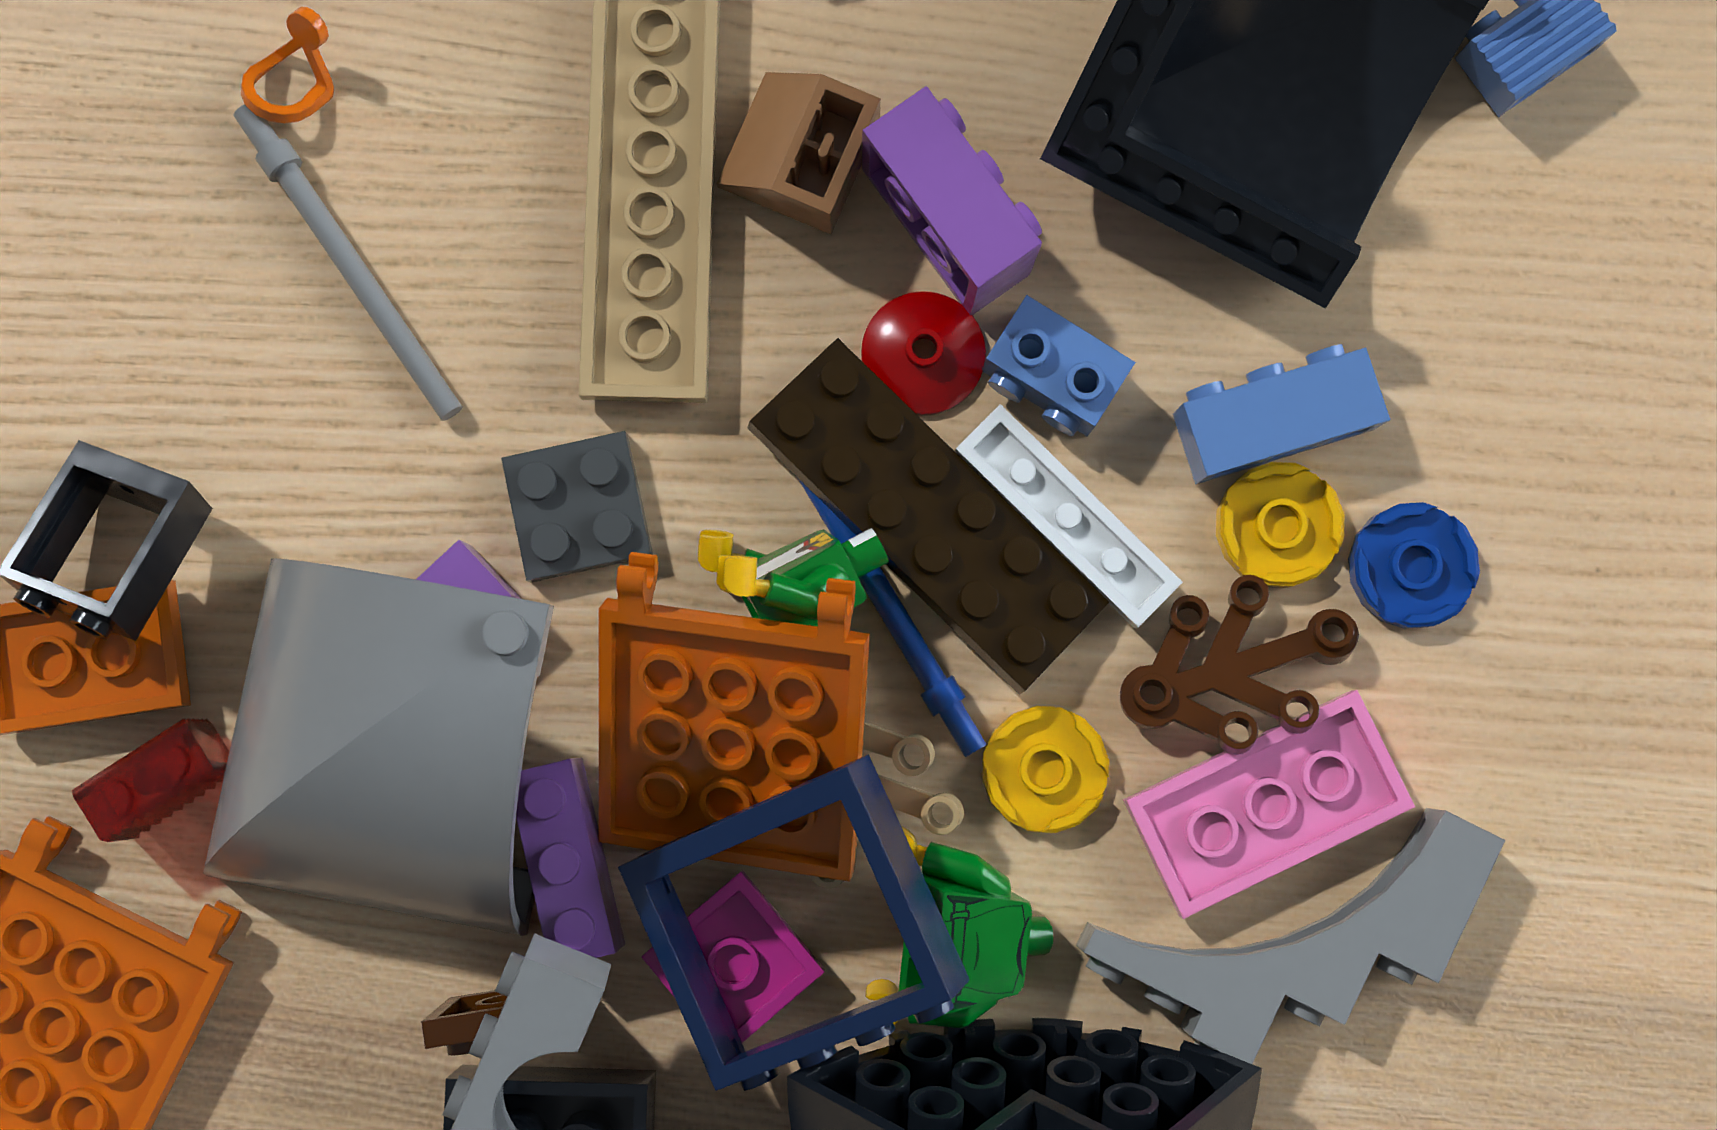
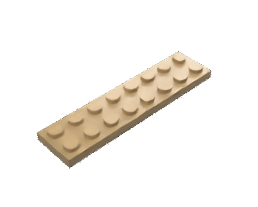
[579,0,720,403]

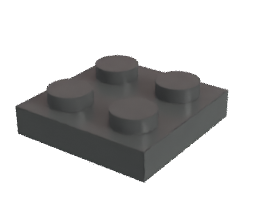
[501,431,653,583]

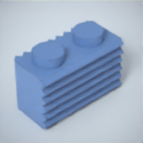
[1455,0,1617,117]

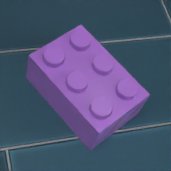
[862,85,1042,315]

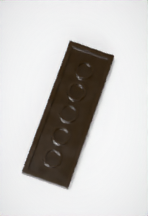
[747,338,1109,695]

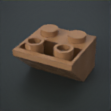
[716,72,881,235]

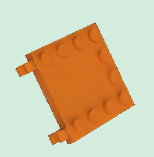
[599,552,870,882]
[0,816,242,1130]

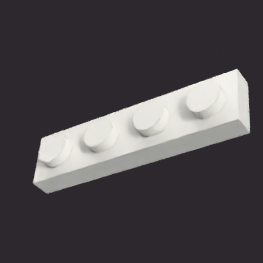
[955,404,1183,629]

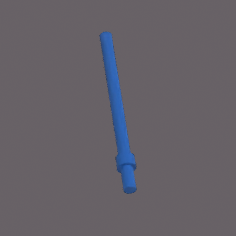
[798,479,987,757]

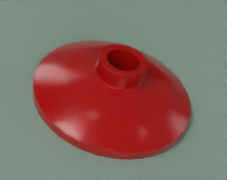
[861,291,986,415]

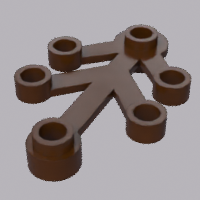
[1120,575,1359,755]

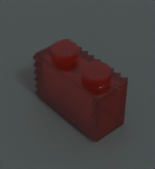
[72,718,229,842]

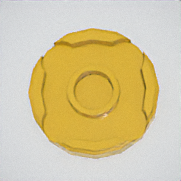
[1216,462,1345,588]
[981,706,1109,833]

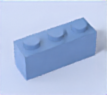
[1173,344,1390,485]

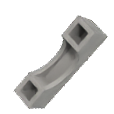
[442,933,611,1130]

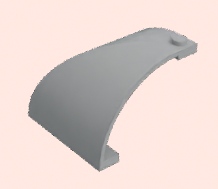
[203,558,554,936]

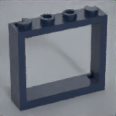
[618,754,970,1091]

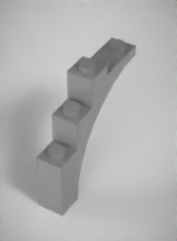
[1076,808,1505,1064]

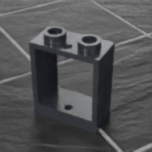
[0,440,213,641]

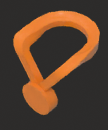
[241,7,334,124]

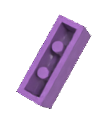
[516,757,625,958]

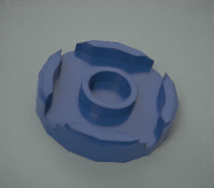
[1348,502,1480,629]

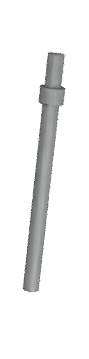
[234,104,463,421]

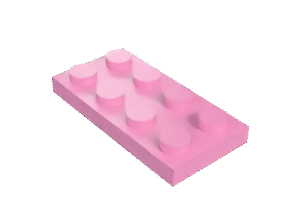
[1123,690,1415,919]

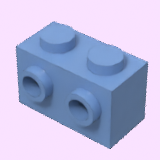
[982,295,1136,436]

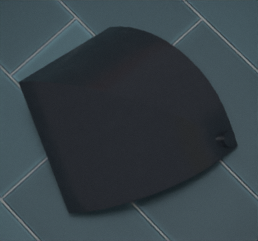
[1040,0,1489,309]

